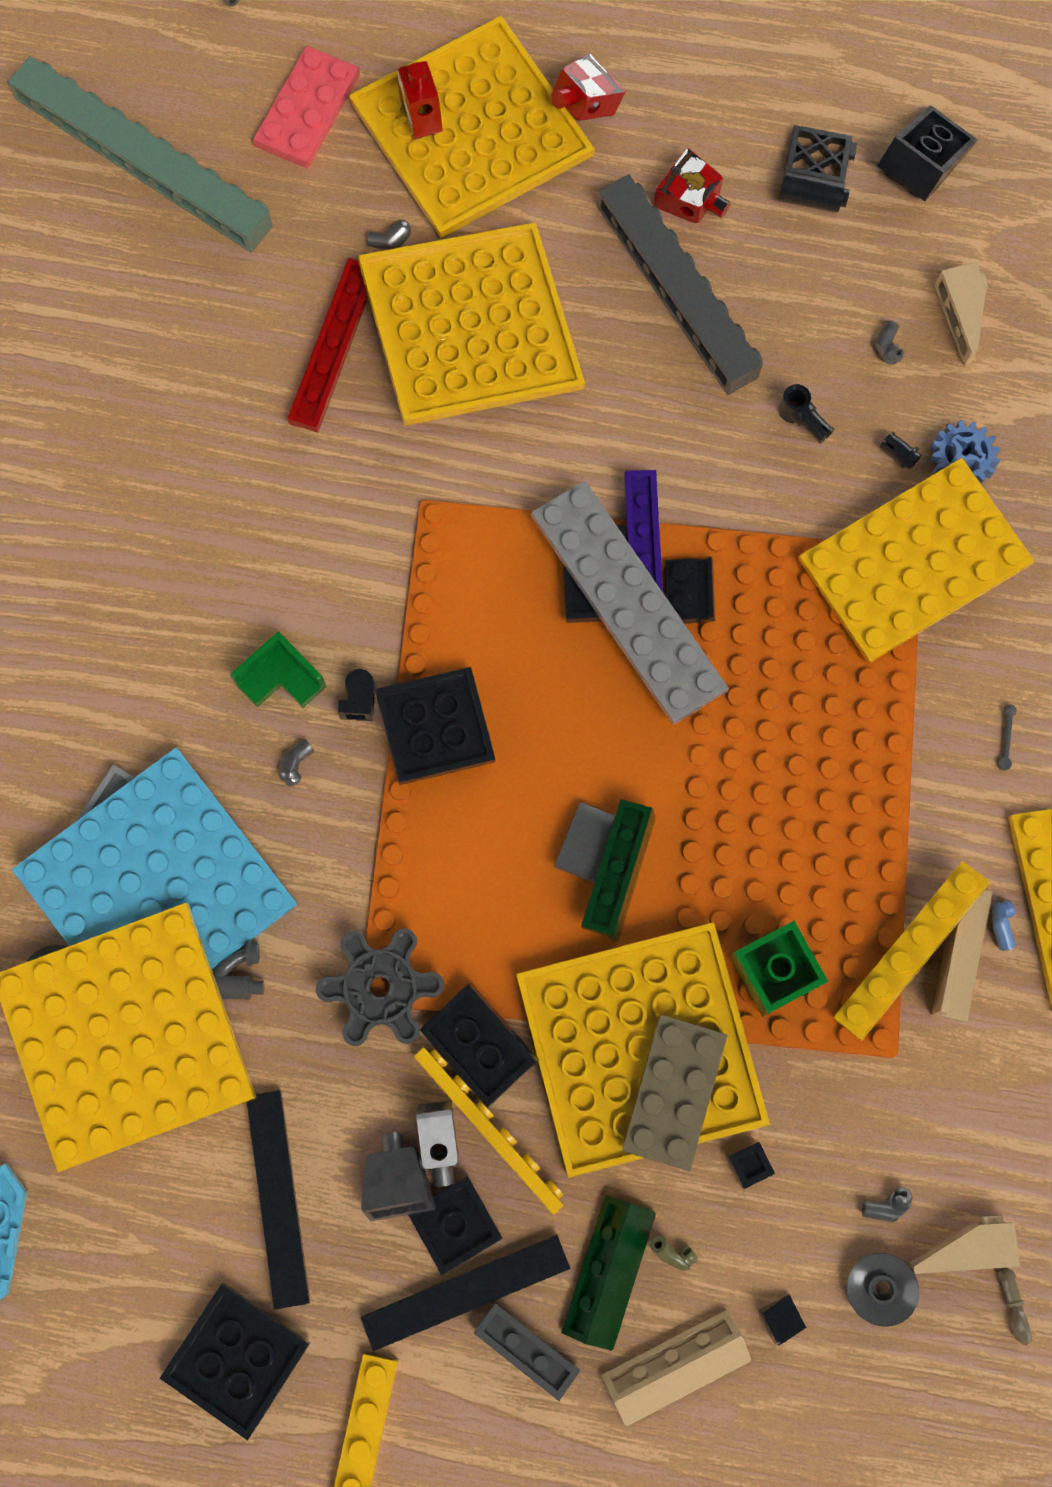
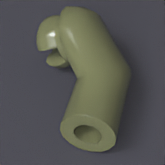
[650,1236,698,1271]

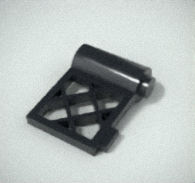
[779,125,857,213]

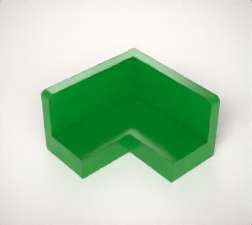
[230,631,327,708]

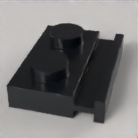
[666,557,715,624]

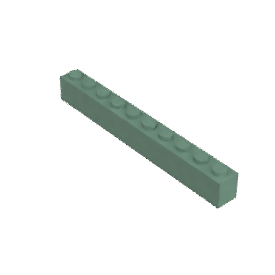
[7,56,273,253]

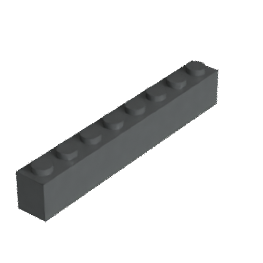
[597,174,763,395]

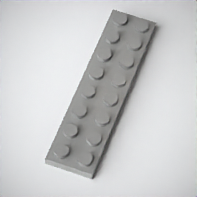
[531,481,729,725]

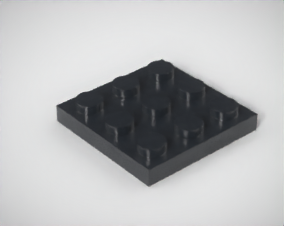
[376,667,496,785]
[159,1283,311,1441]

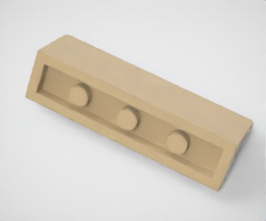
[931,890,993,1023]
[601,1310,751,1426]

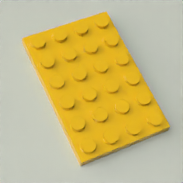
[798,458,1035,664]

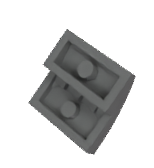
[554,802,615,883]

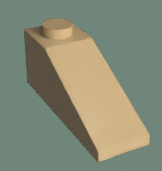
[934,262,987,366]
[908,1215,1020,1274]

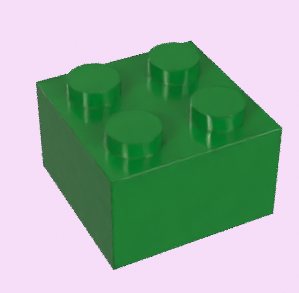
[729,920,829,1017]

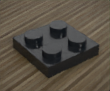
[408,1176,503,1276]

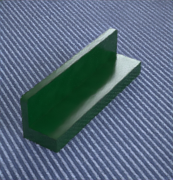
[581,799,656,942]
[561,1195,656,1351]

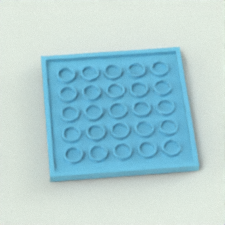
[11,747,298,971]

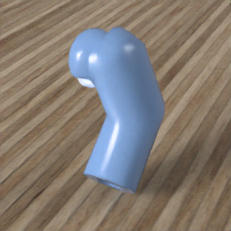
[991,900,1016,951]

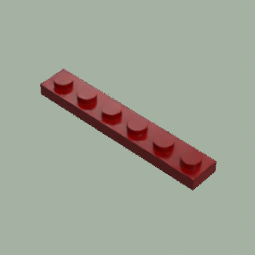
[287,258,368,433]

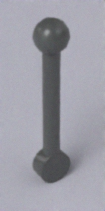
[997,704,1017,771]

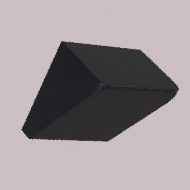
[758,1294,807,1346]

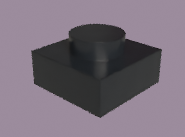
[727,1142,775,1189]

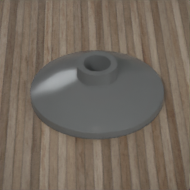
[847,1253,919,1327]

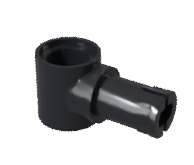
[779,384,835,444]

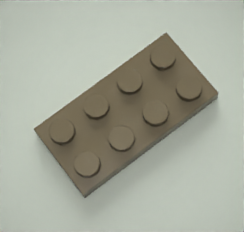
[622,1015,727,1171]

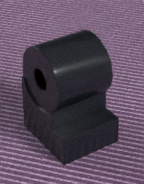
[338,669,376,722]

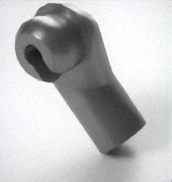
[368,220,411,249]
[278,739,314,787]

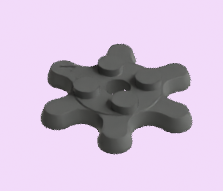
[316,929,444,1046]

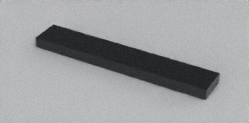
[247,1090,311,1310]
[361,1235,571,1352]

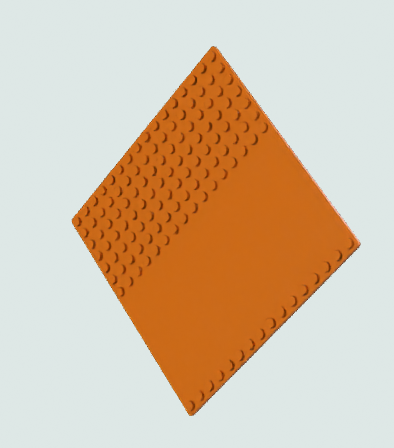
[366,500,918,1058]

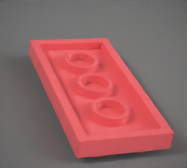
[253,45,360,169]

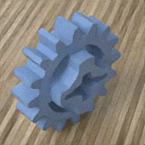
[929,420,1000,485]

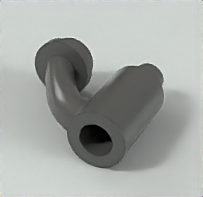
[213,941,265,1000]

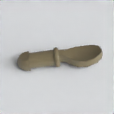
[998,1268,1032,1345]

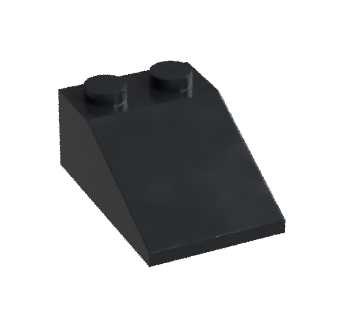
[877,105,978,201]

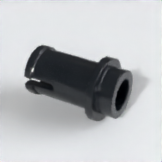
[880,431,922,470]

